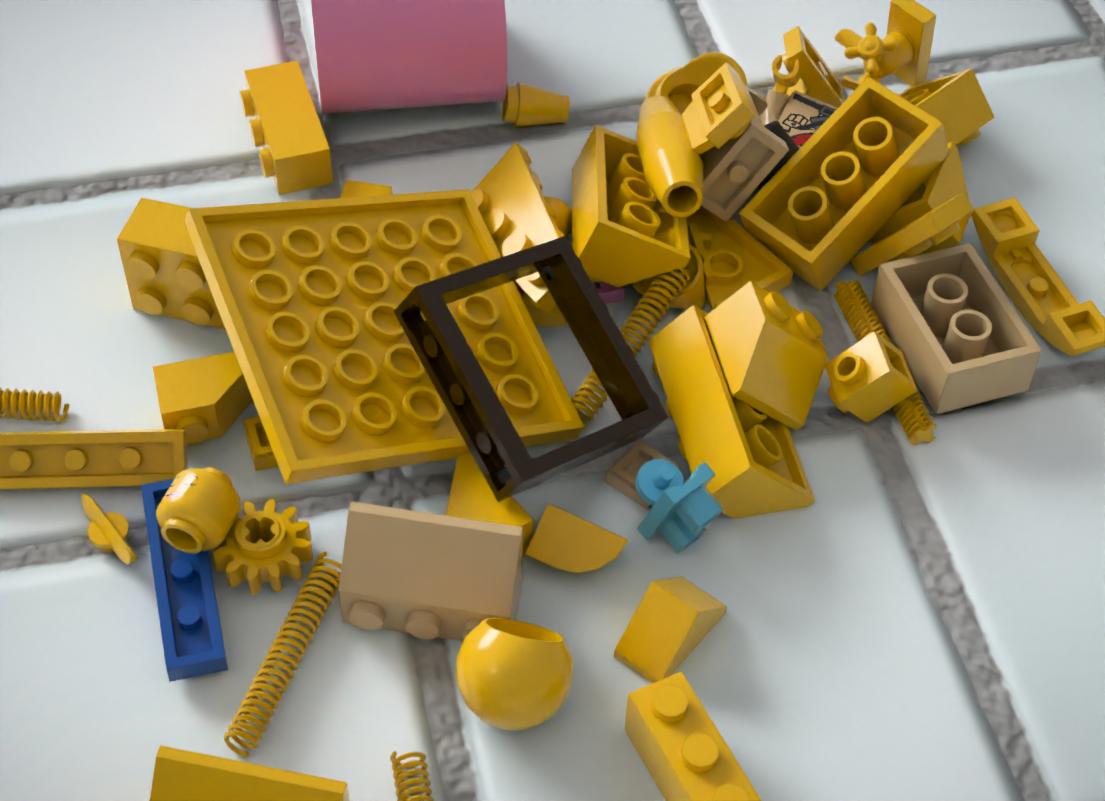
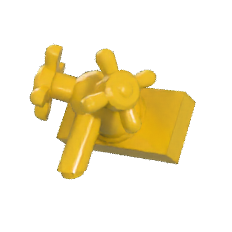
[835,0,937,91]

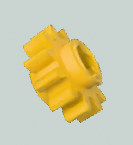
[213,499,313,595]

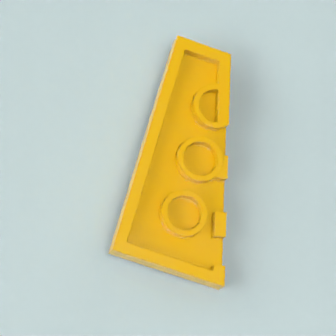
[470,142,565,313]

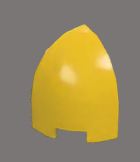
[525,503,629,573]

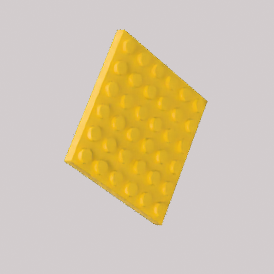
[184,189,584,484]

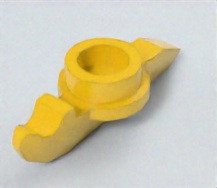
[81,494,139,565]

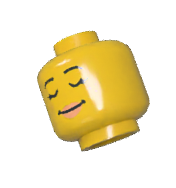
[156,468,241,554]

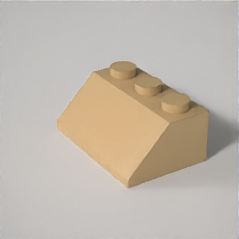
[339,501,523,641]

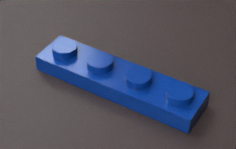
[141,479,228,682]

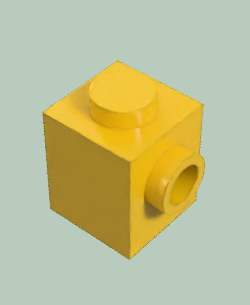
[825,331,918,423]

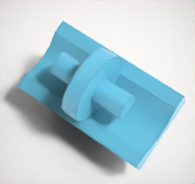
[635,459,723,554]

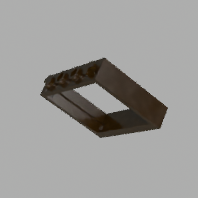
[393,236,669,502]

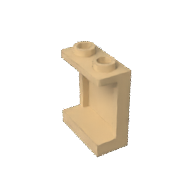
[700,84,789,222]

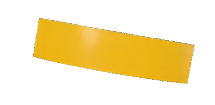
[971,197,1105,356]

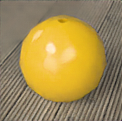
[456,618,573,731]

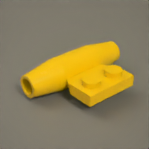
[636,62,755,217]

